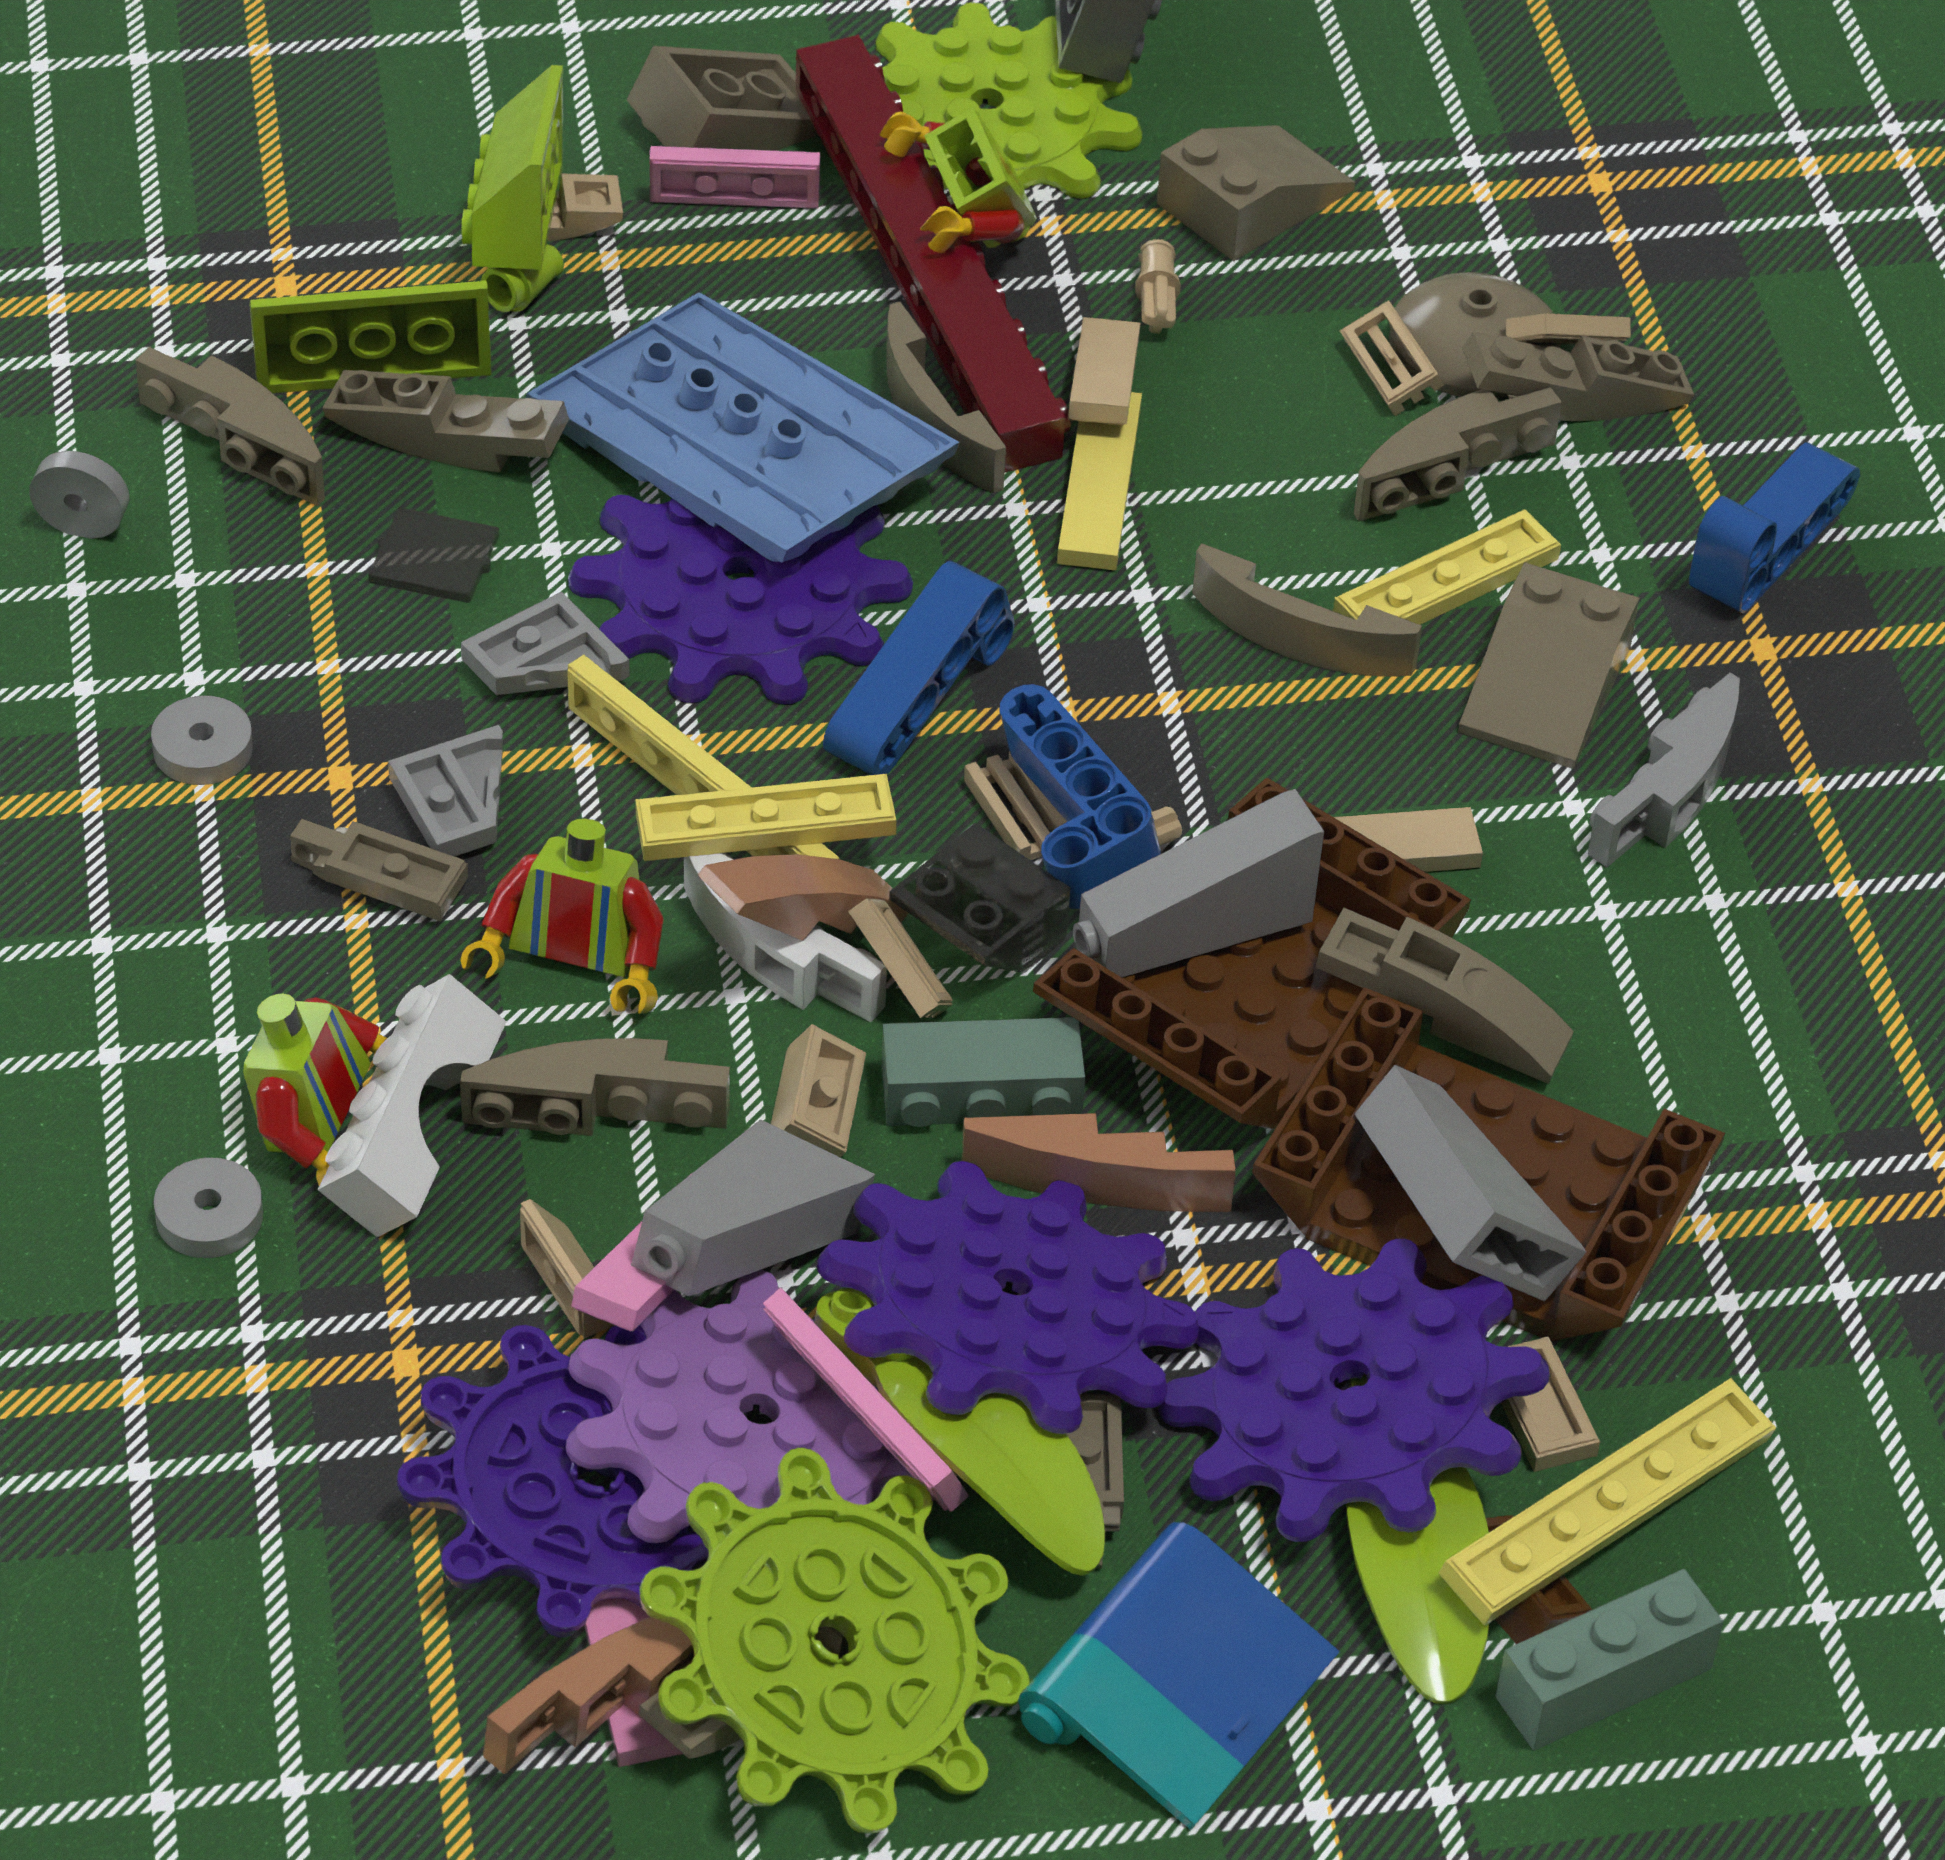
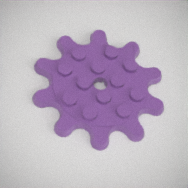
[566,1270,934,1543]

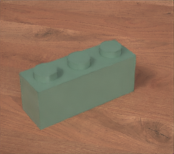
[882,1017,1085,1127]
[1496,1569,1724,1751]

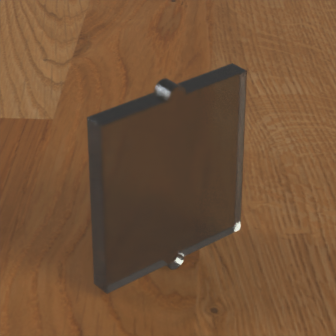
[368,507,499,603]

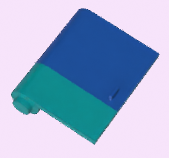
[1018,1522,1340,1830]

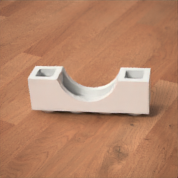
[318,974,507,1237]

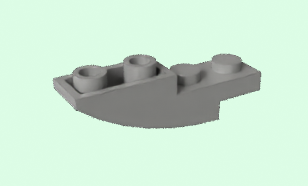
[1587,673,1740,868]

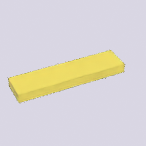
[1057,392,1142,570]
[1333,509,1561,625]
[635,774,897,861]

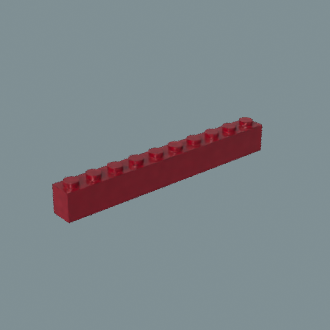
[796,35,1070,473]

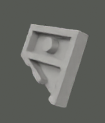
[461,591,630,695]
[388,725,503,856]

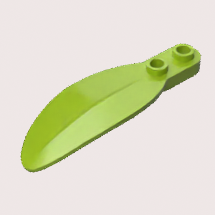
[814,1288,1105,1576]
[1346,1374,1489,1704]

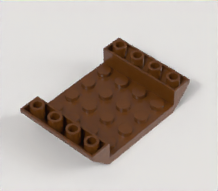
[1033,777,1471,1129]
[1252,987,1725,1341]

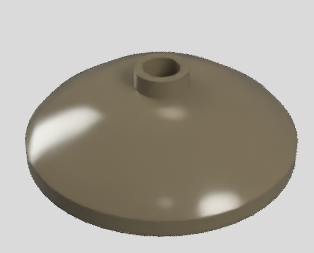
[1389,272,1561,398]

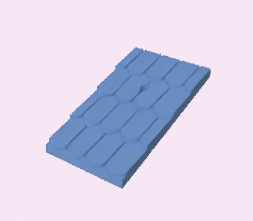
[526,292,959,563]

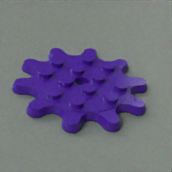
[568,495,913,704]
[816,1161,1199,1434]
[1157,1239,1550,1542]
[397,1325,708,1638]

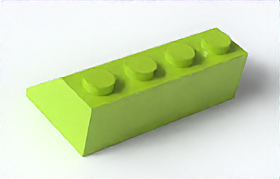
[462,65,563,270]
[250,281,491,393]

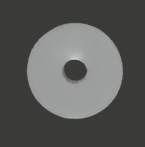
[29,451,129,538]
[151,696,253,785]
[154,1158,263,1258]

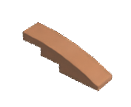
[698,854,913,941]
[962,1113,1236,1212]
[483,1617,695,1774]

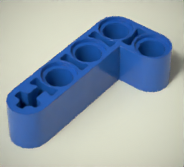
[1689,442,1860,613]
[823,561,1014,775]
[999,684,1161,909]

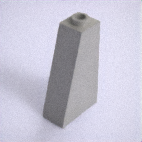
[1073,789,1324,977]
[1355,1065,1586,1301]
[631,1119,875,1296]

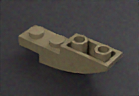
[1462,332,1694,421]
[135,347,325,506]
[322,370,569,472]
[1354,387,1562,522]
[1315,908,1574,1084]
[460,1038,730,1136]

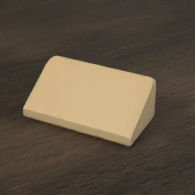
[771,1024,866,1157]
[520,1199,615,1338]

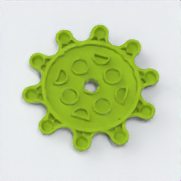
[876,2,1142,198]
[640,1448,1030,1833]

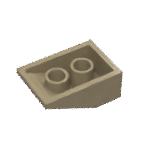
[627,46,819,151]
[1157,125,1355,261]
[1458,562,1639,769]

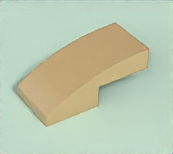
[547,174,623,241]

